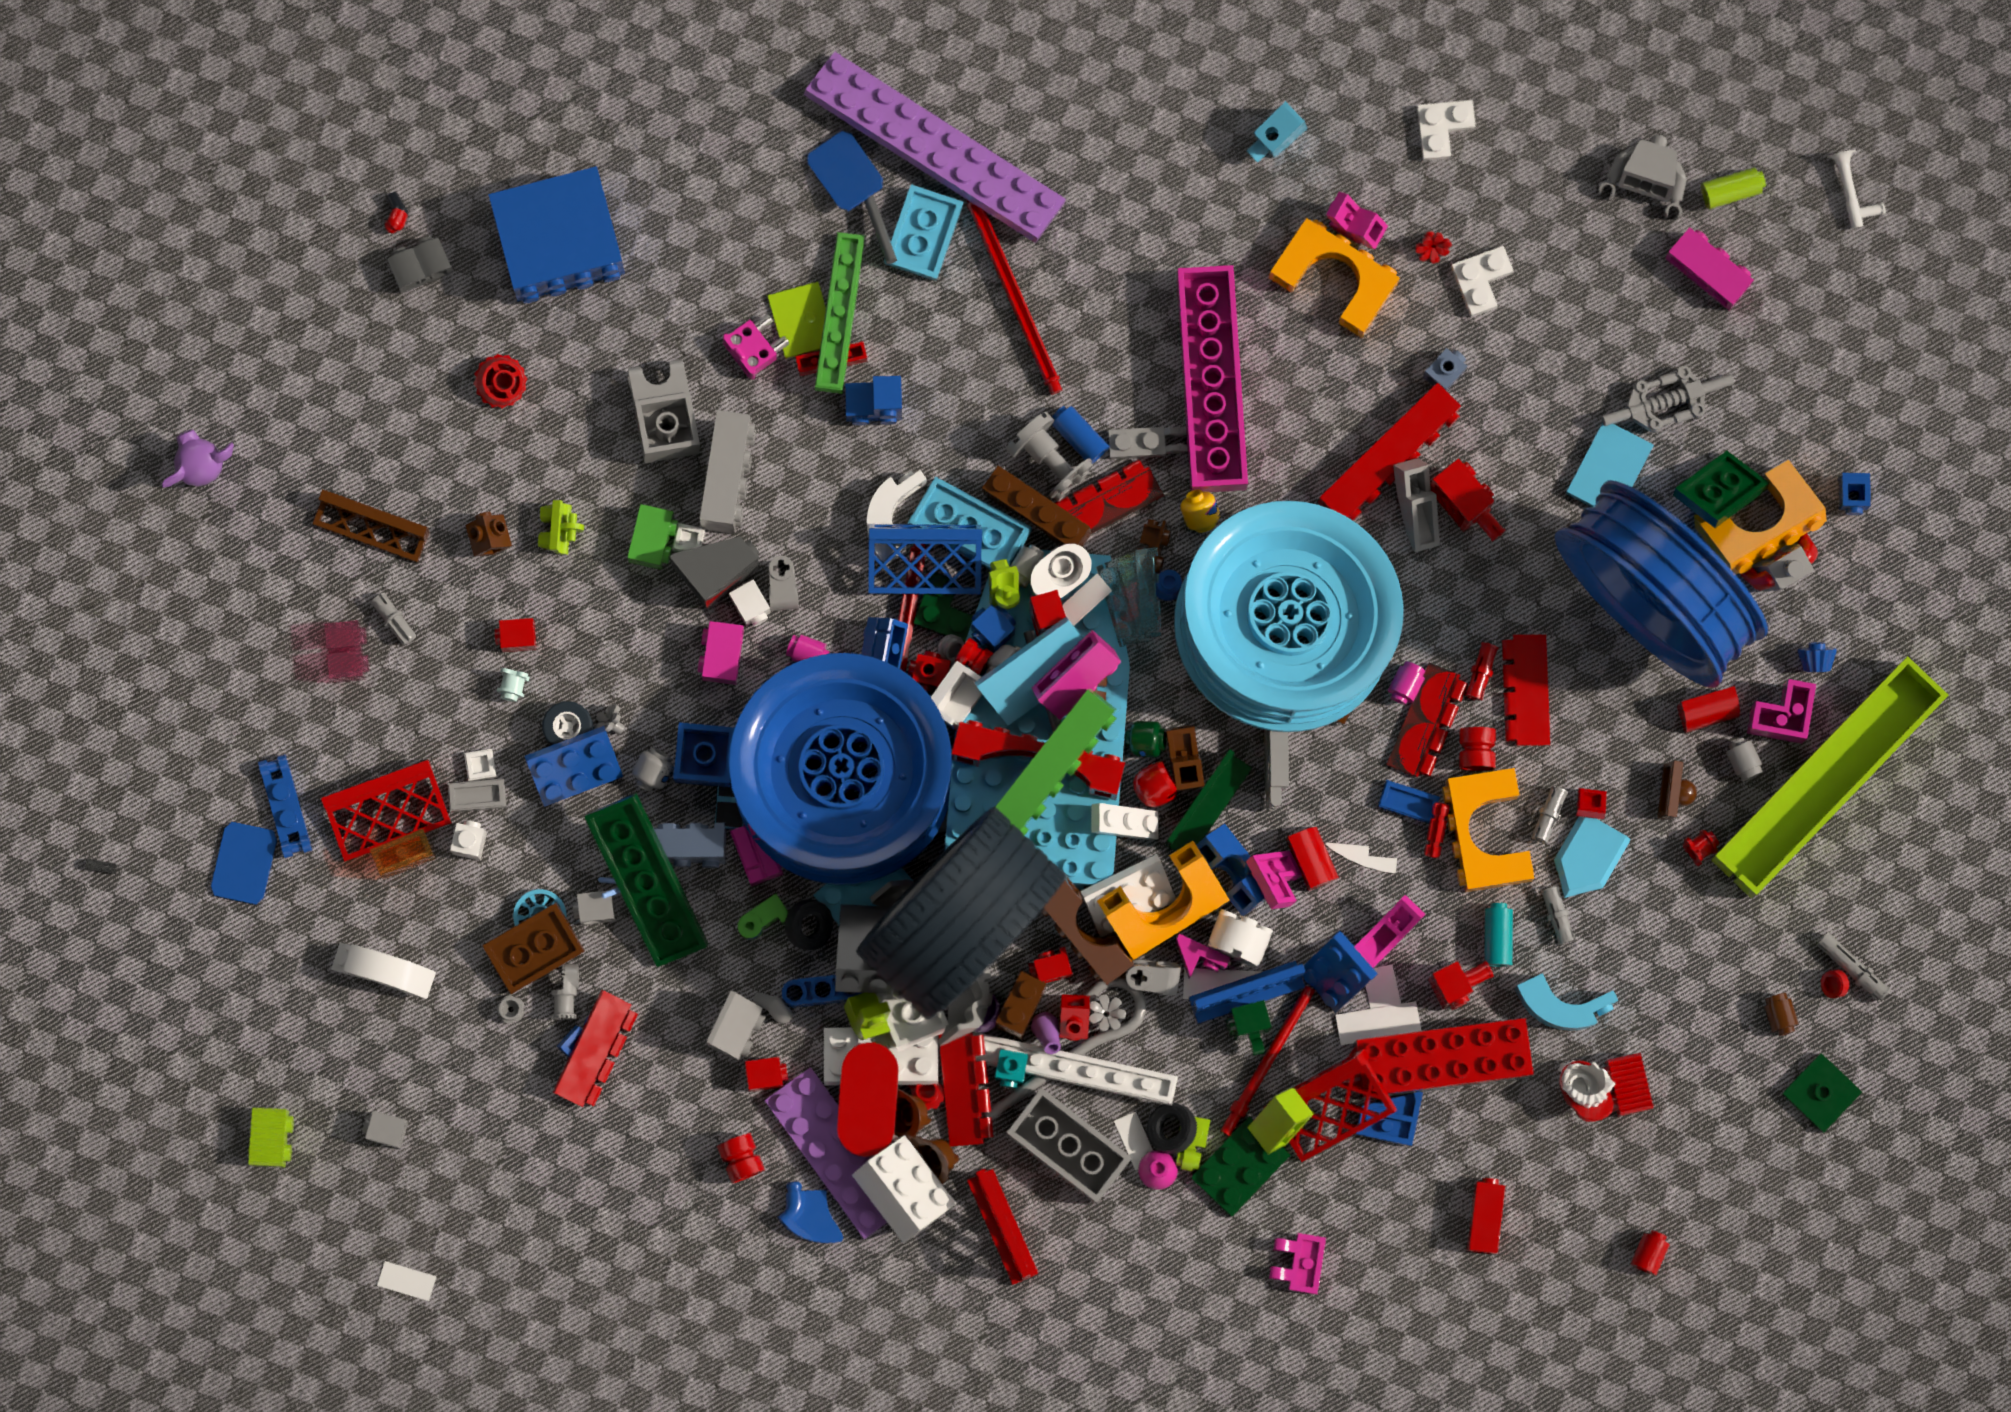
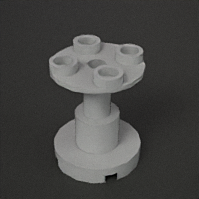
[1006,412,1093,502]

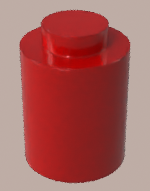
[1630,1230,1670,1276]

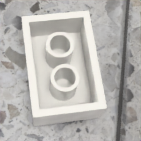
[852,1135,956,1244]

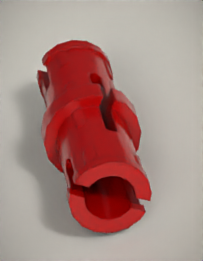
[1465,642,1499,701]

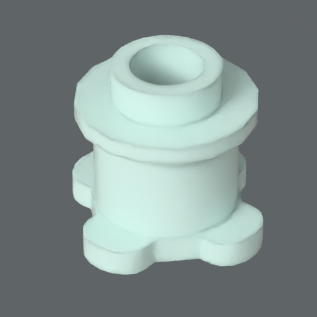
[497,668,530,702]

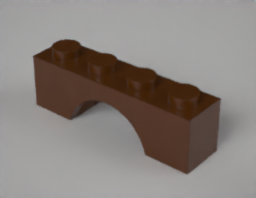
[982,465,1091,547]
[1041,874,1134,985]

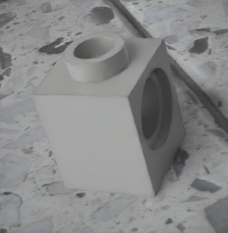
[573,890,615,925]
[362,1111,408,1149]

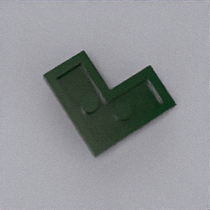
[913,572,973,644]

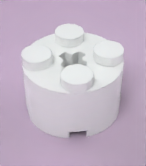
[1207,909,1273,968]

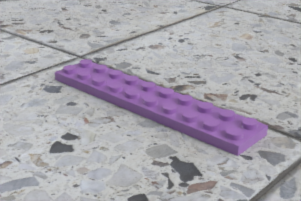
[804,52,1066,243]

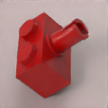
[1428,961,1494,1011]

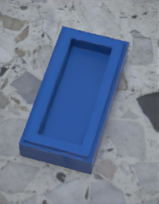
[1378,780,1440,824]

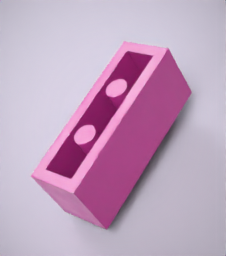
[1665,227,1754,311]
[1032,630,1121,720]

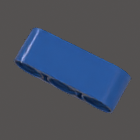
[782,975,862,1008]

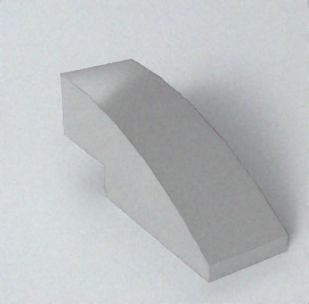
[1393,458,1440,552]

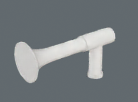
[1827,150,1886,229]

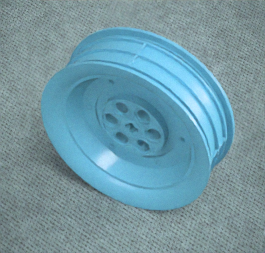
[1174,501,1403,732]

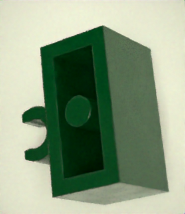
[1225,1000,1272,1056]

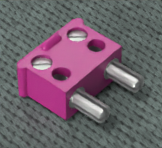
[723,315,789,379]

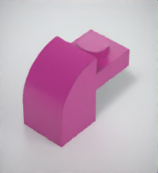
[1326,191,1388,249]

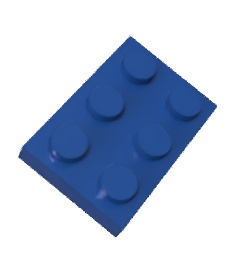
[525,726,623,807]
[1303,931,1378,1013]

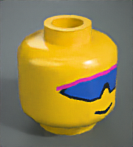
[1180,489,1220,533]

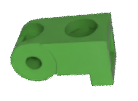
[738,894,788,940]

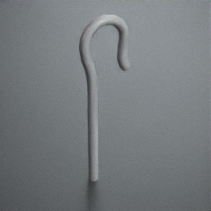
[983,976,1146,1120]

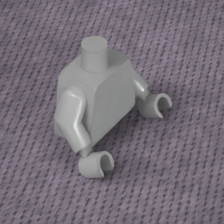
[1599,135,1687,220]

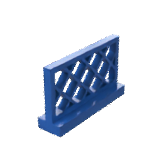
[868,524,982,594]
[1188,961,1305,1025]

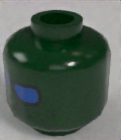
[1125,721,1167,757]

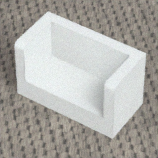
[931,661,983,731]

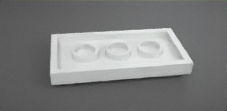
[824,1028,938,1085]

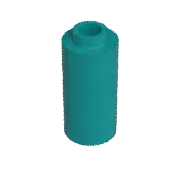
[1484,903,1513,967]

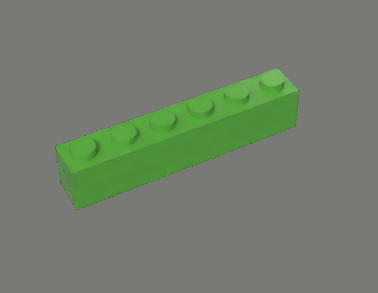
[996,688,1117,836]

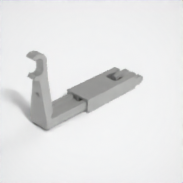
[1264,729,1289,812]

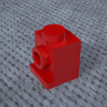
[1028,947,1072,983]

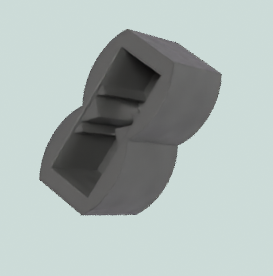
[387,236,452,293]

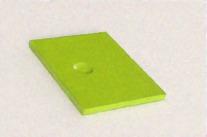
[767,282,826,359]

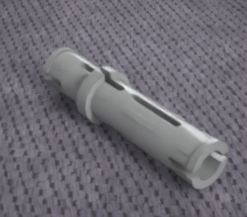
[1816,932,1891,1003]

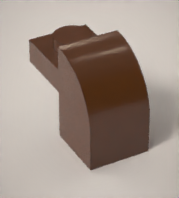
[1166,725,1204,790]

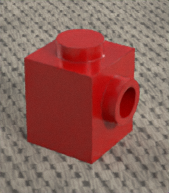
[1059,994,1090,1041]

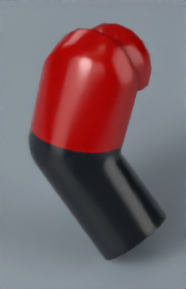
[384,191,408,234]

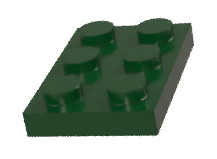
[1673,450,1769,528]
[1191,1116,1291,1217]

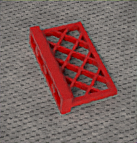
[321,759,451,862]
[1264,1049,1397,1162]
[967,1169,1039,1285]

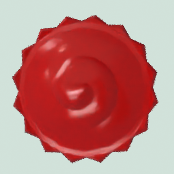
[473,354,527,409]

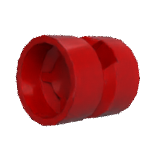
[1459,727,1496,771]
[717,1133,765,1184]

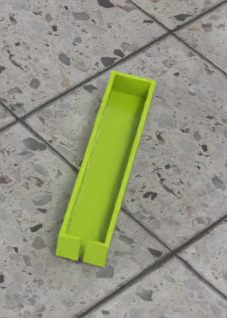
[1711,656,1949,899]

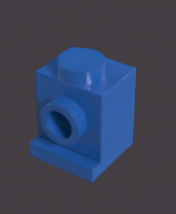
[1838,473,1871,516]

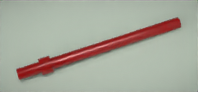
[1220,986,1315,1137]

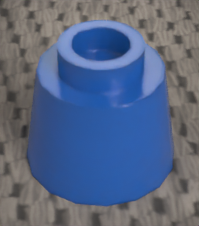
[1153,570,1183,601]

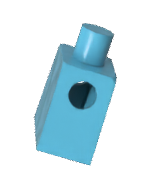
[1246,101,1307,163]

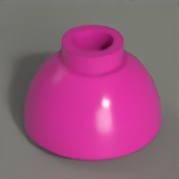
[1138,1150,1178,1190]

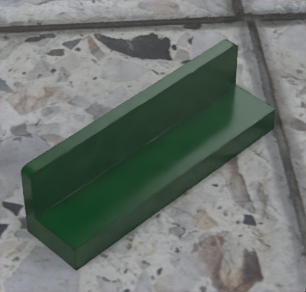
[1165,749,1252,852]

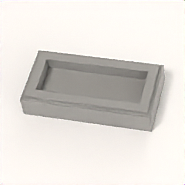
[448,779,507,813]

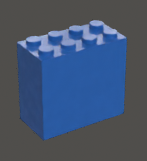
[488,166,625,303]

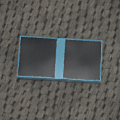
[715,785,744,829]

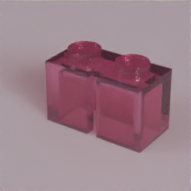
[324,620,370,683]

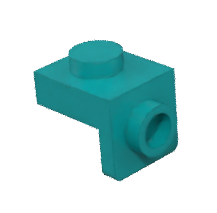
[995,1049,1028,1089]

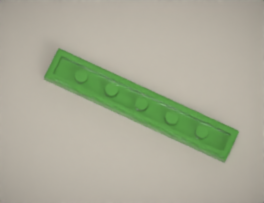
[815,232,865,394]

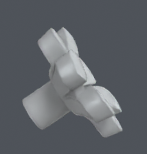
[594,703,625,735]
[1089,995,1126,1031]

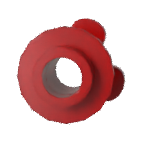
[1683,829,1719,867]

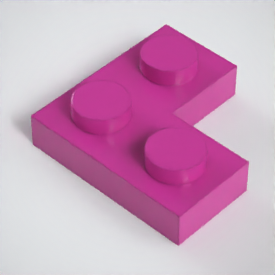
[1246,850,1302,909]

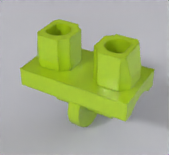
[538,500,584,555]
[989,559,1020,610]

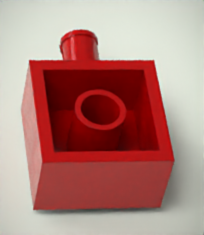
[1430,458,1506,542]

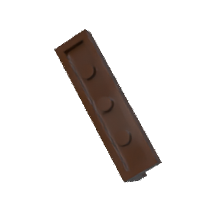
[312,489,430,563]

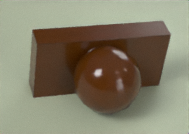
[1657,760,1697,820]

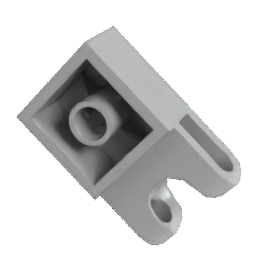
[628,359,700,464]

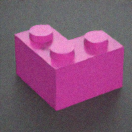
[1747,679,1816,744]

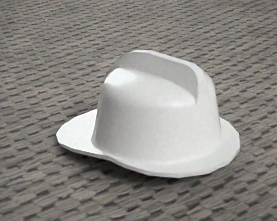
[1030,544,1091,598]

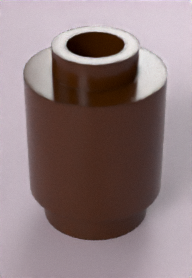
[1764,993,1799,1036]

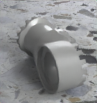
[551,964,579,1020]

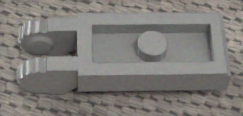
[1108,427,1188,459]

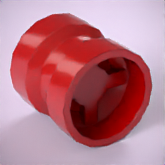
[955,638,994,676]

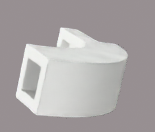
[867,470,927,565]
[331,943,436,999]

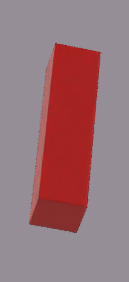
[795,341,867,376]

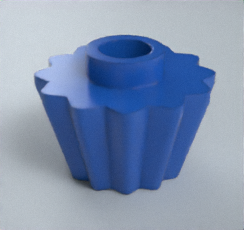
[1797,642,1837,672]

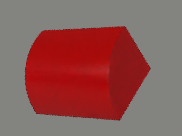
[1677,686,1740,733]
[1286,827,1339,892]

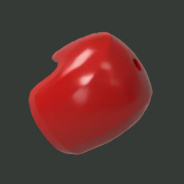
[1133,761,1177,808]

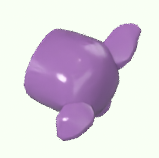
[162,429,234,488]

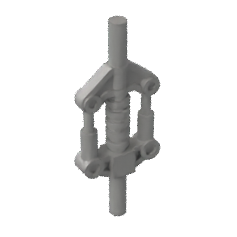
[1601,366,1734,433]

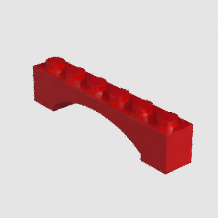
[952,720,1125,801]

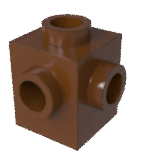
[465,512,512,557]

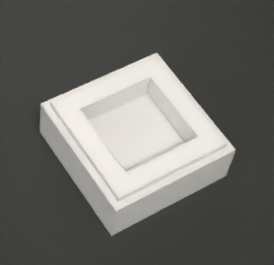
[672,523,706,552]
[464,749,497,782]

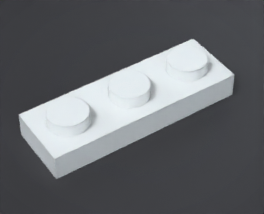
[1091,803,1159,840]

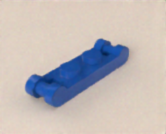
[258,754,313,858]

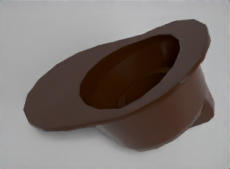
[894,1089,932,1140]
[909,1136,959,1184]

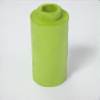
[1701,167,1766,210]

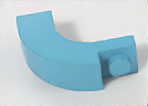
[1514,973,1618,1031]

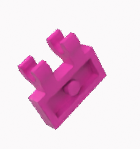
[1269,1233,1326,1295]

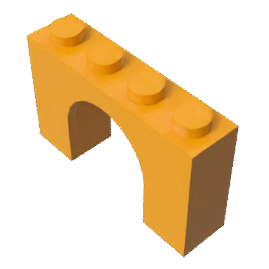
[1269,218,1400,338]
[1694,459,1827,575]
[1442,768,1534,893]
[1097,841,1230,960]

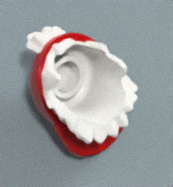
[1558,1060,1615,1122]

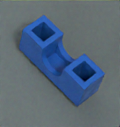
[1196,824,1265,916]

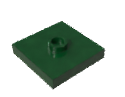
[1782,1053,1862,1133]

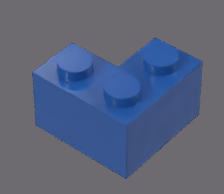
[845,376,902,426]

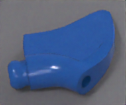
[778,1182,843,1243]

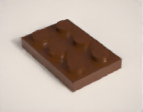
[482,902,585,994]

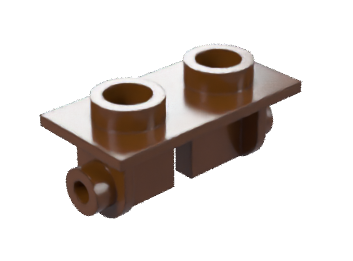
[1133,519,1171,580]

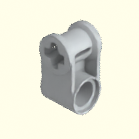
[769,555,799,611]
[1126,959,1181,996]

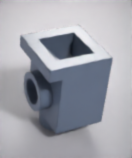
[1423,348,1467,391]

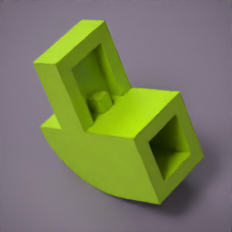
[844,993,891,1041]

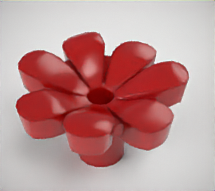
[1415,231,1452,263]

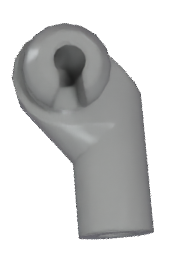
[753,993,793,1024]

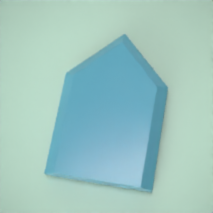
[1554,816,1631,898]

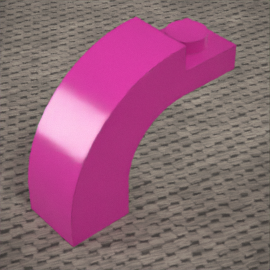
[1354,895,1426,968]

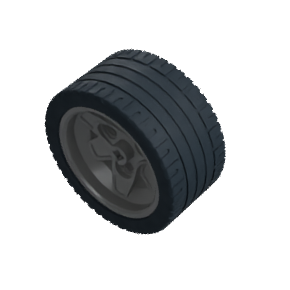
[856,807,1066,1020]

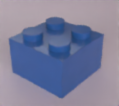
[673,722,735,787]

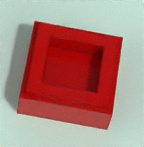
[1576,788,1607,819]

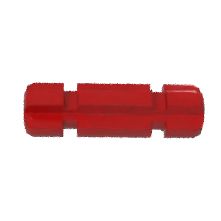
[1424,802,1450,858]

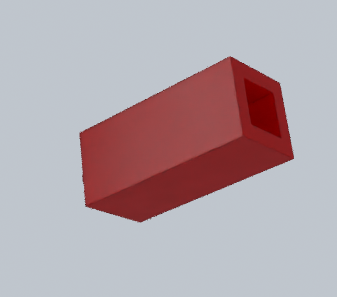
[1467,1178,1506,1255]

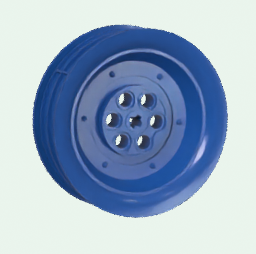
[1555,480,1768,688]
[729,653,952,885]

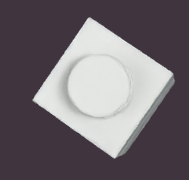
[729,579,771,627]

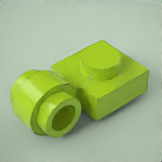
[1176,1117,1211,1171]

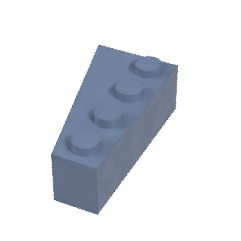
[654,823,727,868]

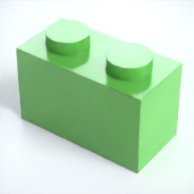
[628,504,678,570]

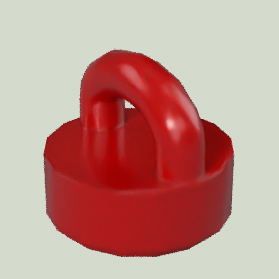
[1821,969,1849,998]

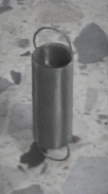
[77,859,125,874]

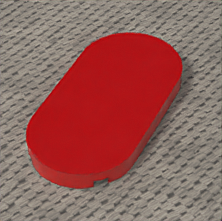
[837,1042,899,1157]

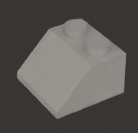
[706,991,766,1061]

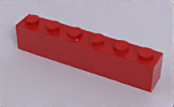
[1318,383,1461,521]

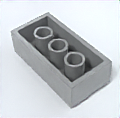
[700,410,756,535]
[1006,1088,1132,1205]

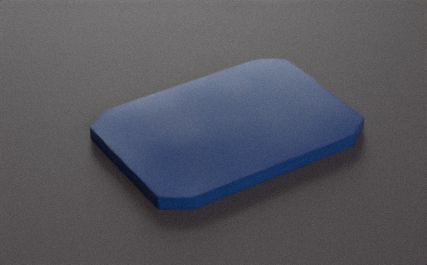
[808,131,883,212]
[211,822,277,905]

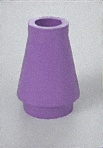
[1031,1012,1061,1054]

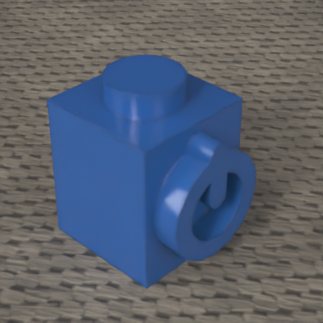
[971,605,1016,653]

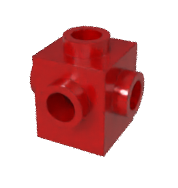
[908,651,951,694]

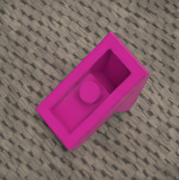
[1176,934,1231,979]

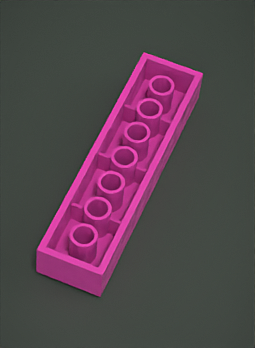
[1176,265,1248,492]

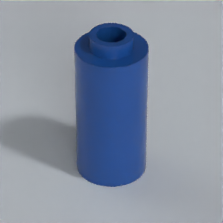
[1052,406,1110,464]

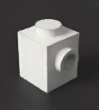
[450,820,487,861]

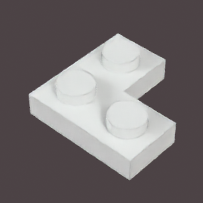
[1417,100,1476,161]
[1451,246,1513,317]

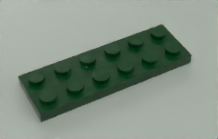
[584,793,709,967]

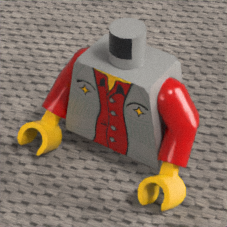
[1740,533,1818,592]

